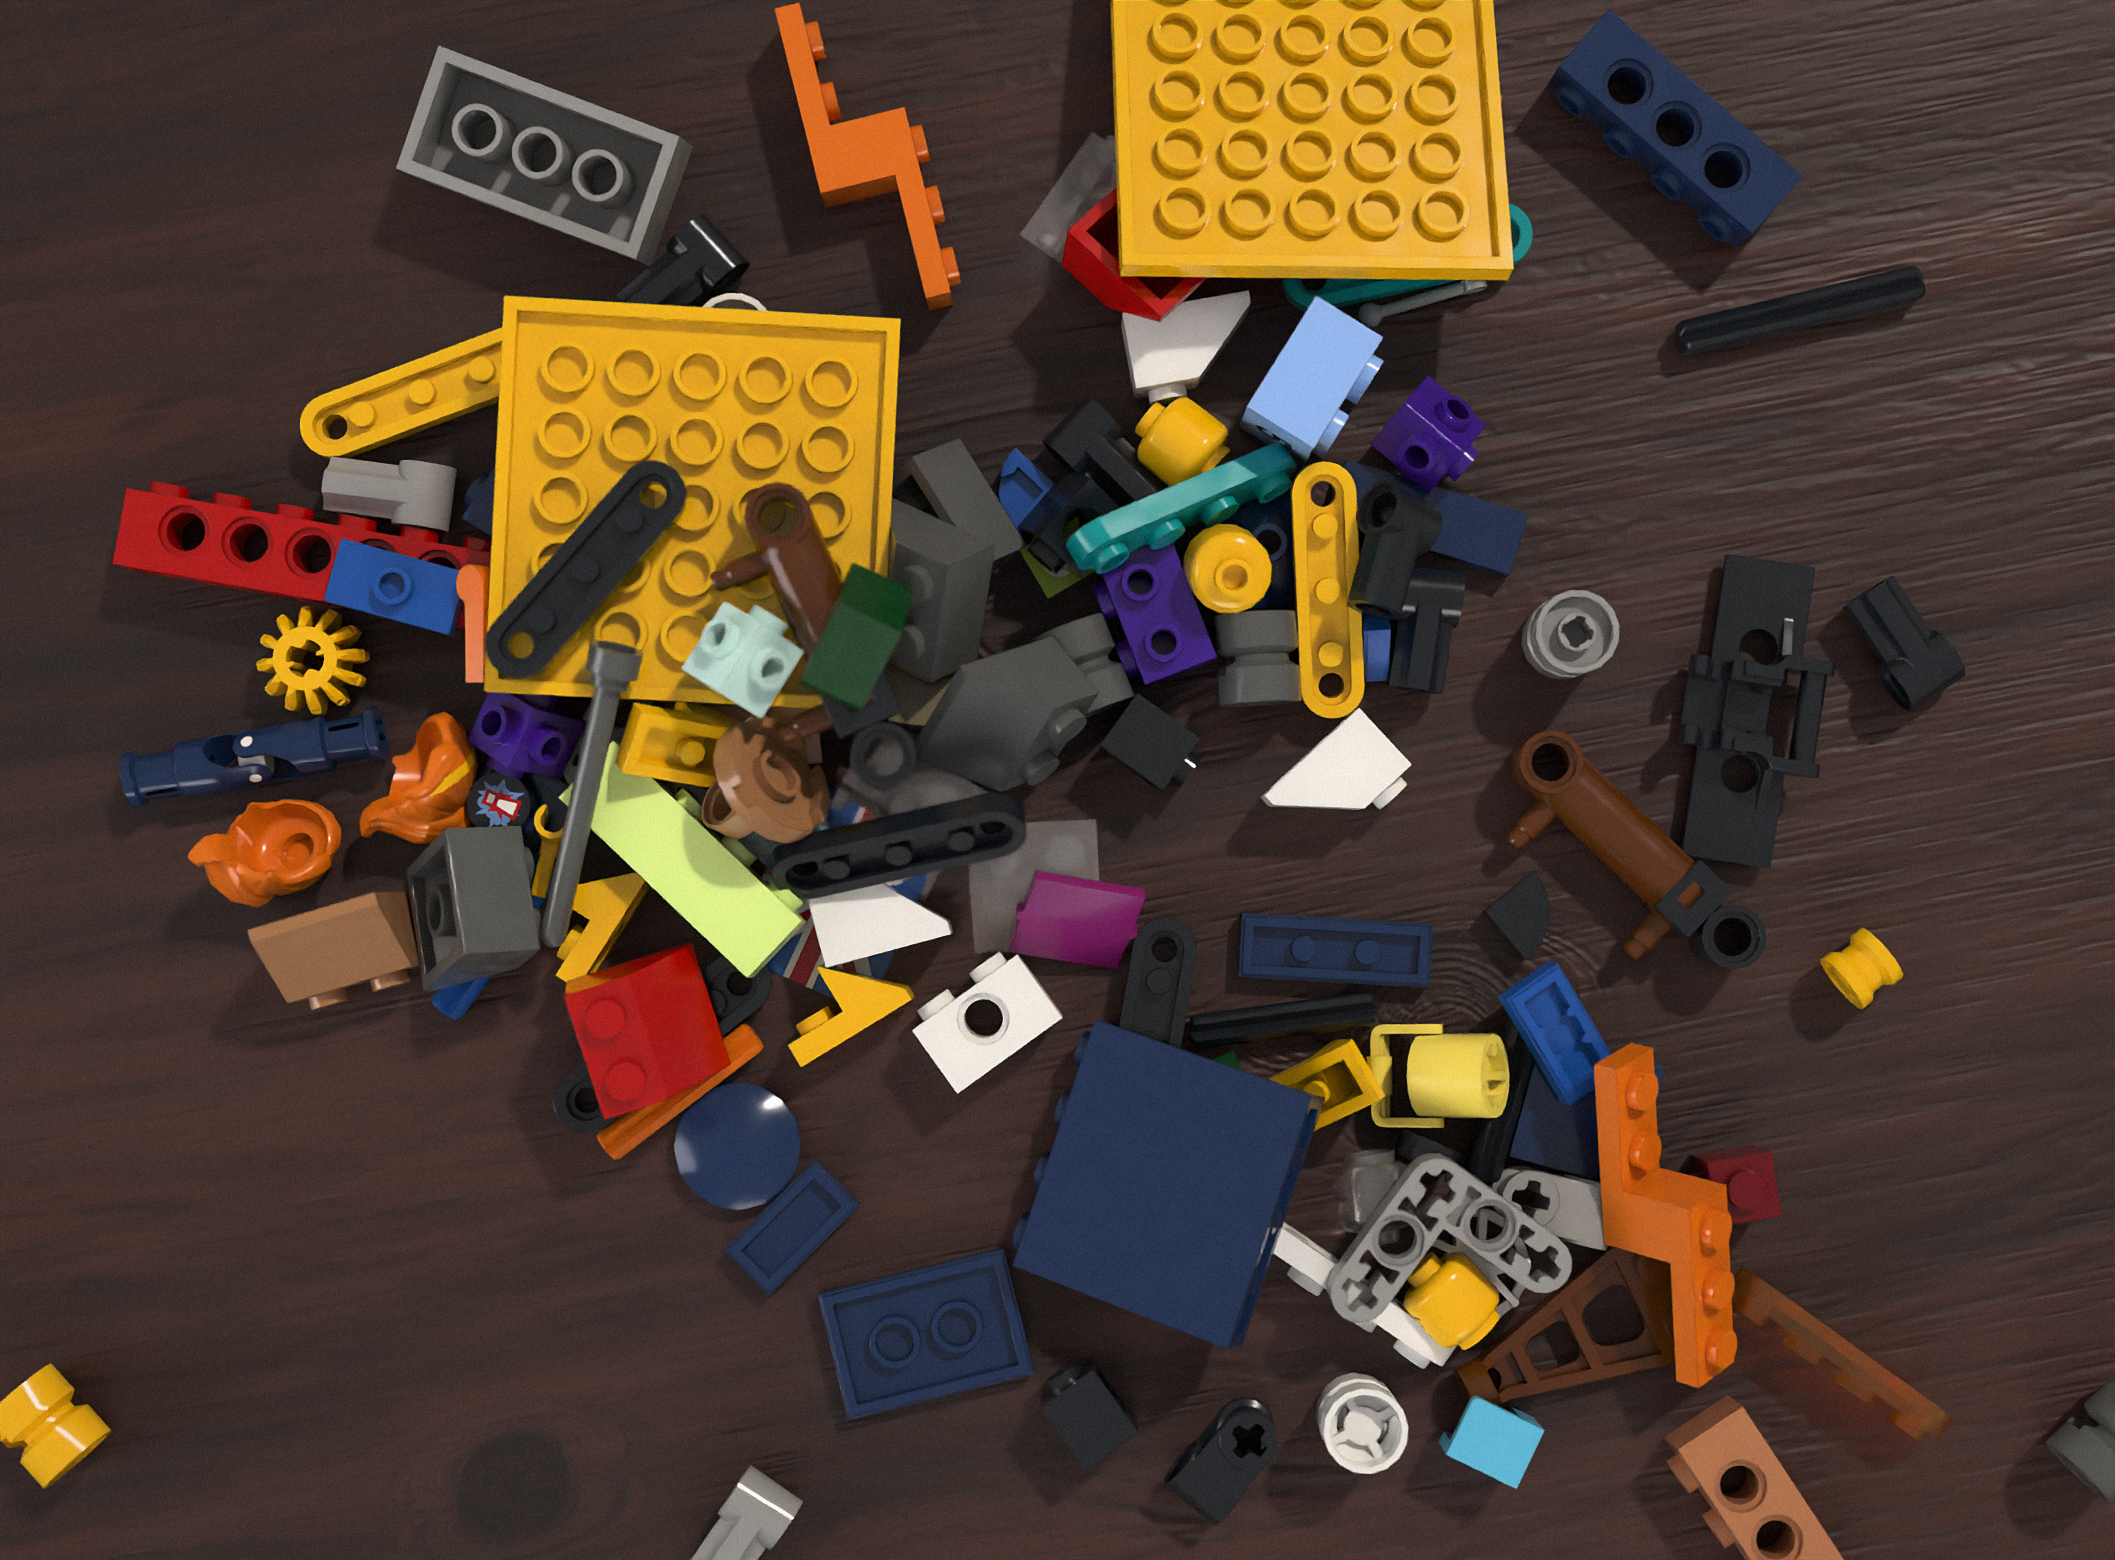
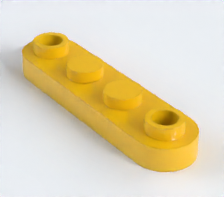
[300,327,503,459]
[1290,462,1365,718]

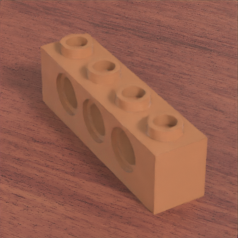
[1664,1395,1844,1560]

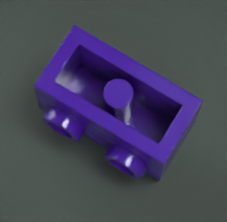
[1091,543,1217,689]

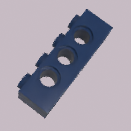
[1548,9,1803,248]

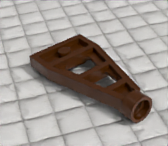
[1454,1245,1675,1406]

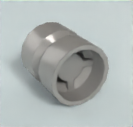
[1521,590,1619,679]

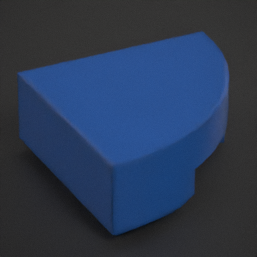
[998,447,1054,536]
[1362,613,1391,682]

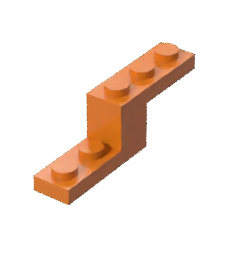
[775,3,961,311]
[1594,1043,1737,1388]

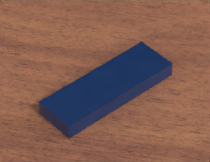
[1343,459,1529,577]
[1237,913,1433,988]

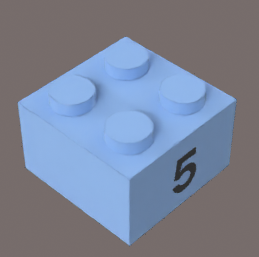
[1239,296,1384,467]

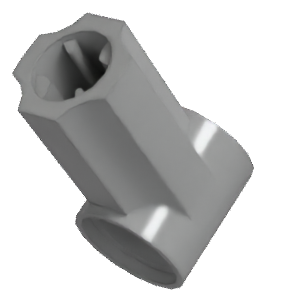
[321,456,457,533]
[690,1464,803,1560]

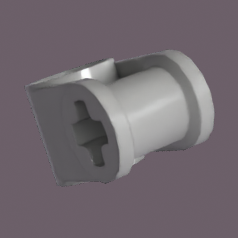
[1490,1166,1608,1251]

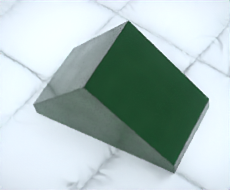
[799,562,913,711]

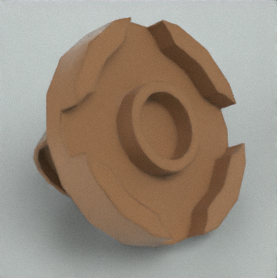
[701,715,830,844]

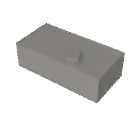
[396,45,693,266]

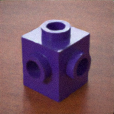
[1370,375,1486,493]
[467,692,586,779]

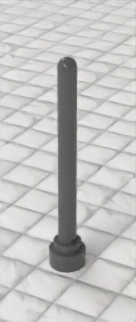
[540,640,643,947]

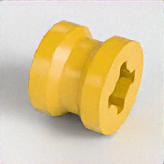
[1820,928,1903,1009]

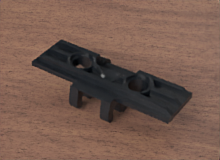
[1677,554,1836,869]

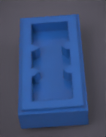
[324,538,463,637]
[1498,961,1611,1106]

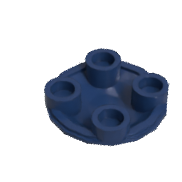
[674,1082,802,1210]

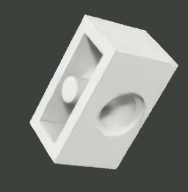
[912,951,1062,1094]

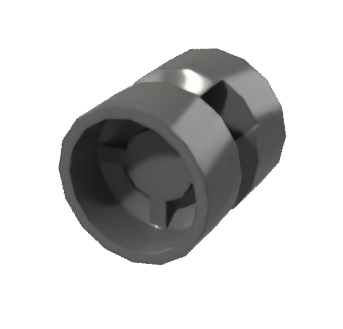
[1214,610,1302,707]
[1026,613,1135,718]
[2046,1379,2115,1505]

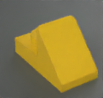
[615,702,742,788]
[548,872,651,982]
[788,964,915,1067]
[1268,1039,1385,1131]

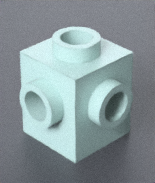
[681,601,804,719]

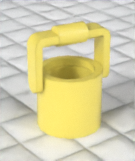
[1367,1024,1510,1128]

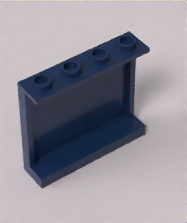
[1013,1019,1325,1349]

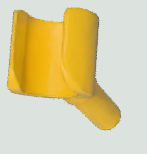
[531,804,564,898]

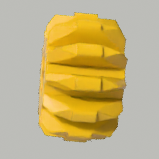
[256,606,370,715]

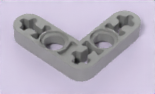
[1327,1153,1572,1323]

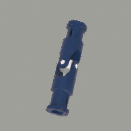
[120,706,390,808]

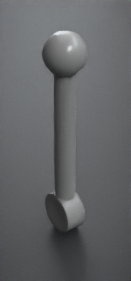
[1358,280,1487,327]

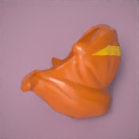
[359,711,478,844]
[188,799,342,908]

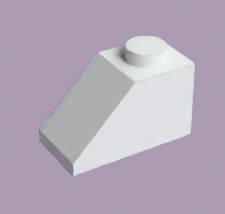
[1121,290,1251,405]
[1260,708,1412,810]
[808,883,953,968]

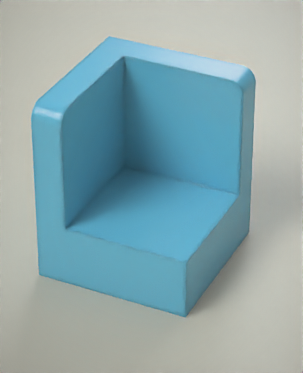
[1438,1396,1545,1489]

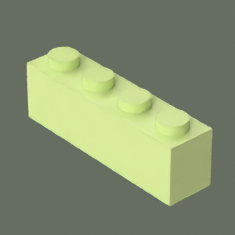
[559,741,807,978]

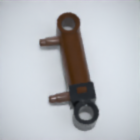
[710,482,917,789]
[1506,730,1767,969]

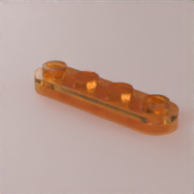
[1732,1266,1954,1442]

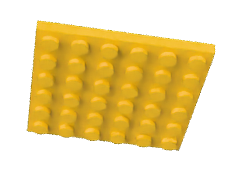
[1110,0,1514,280]
[484,296,901,709]

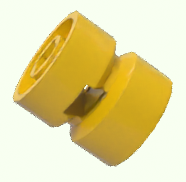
[0,1364,112,1489]

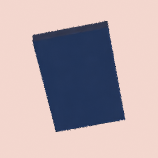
[818,1246,1035,1420]

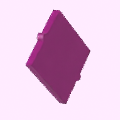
[1009,870,1146,970]

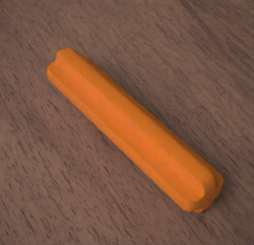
[597,1023,763,1160]

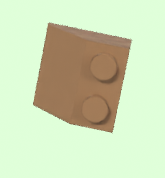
[247,891,420,1011]

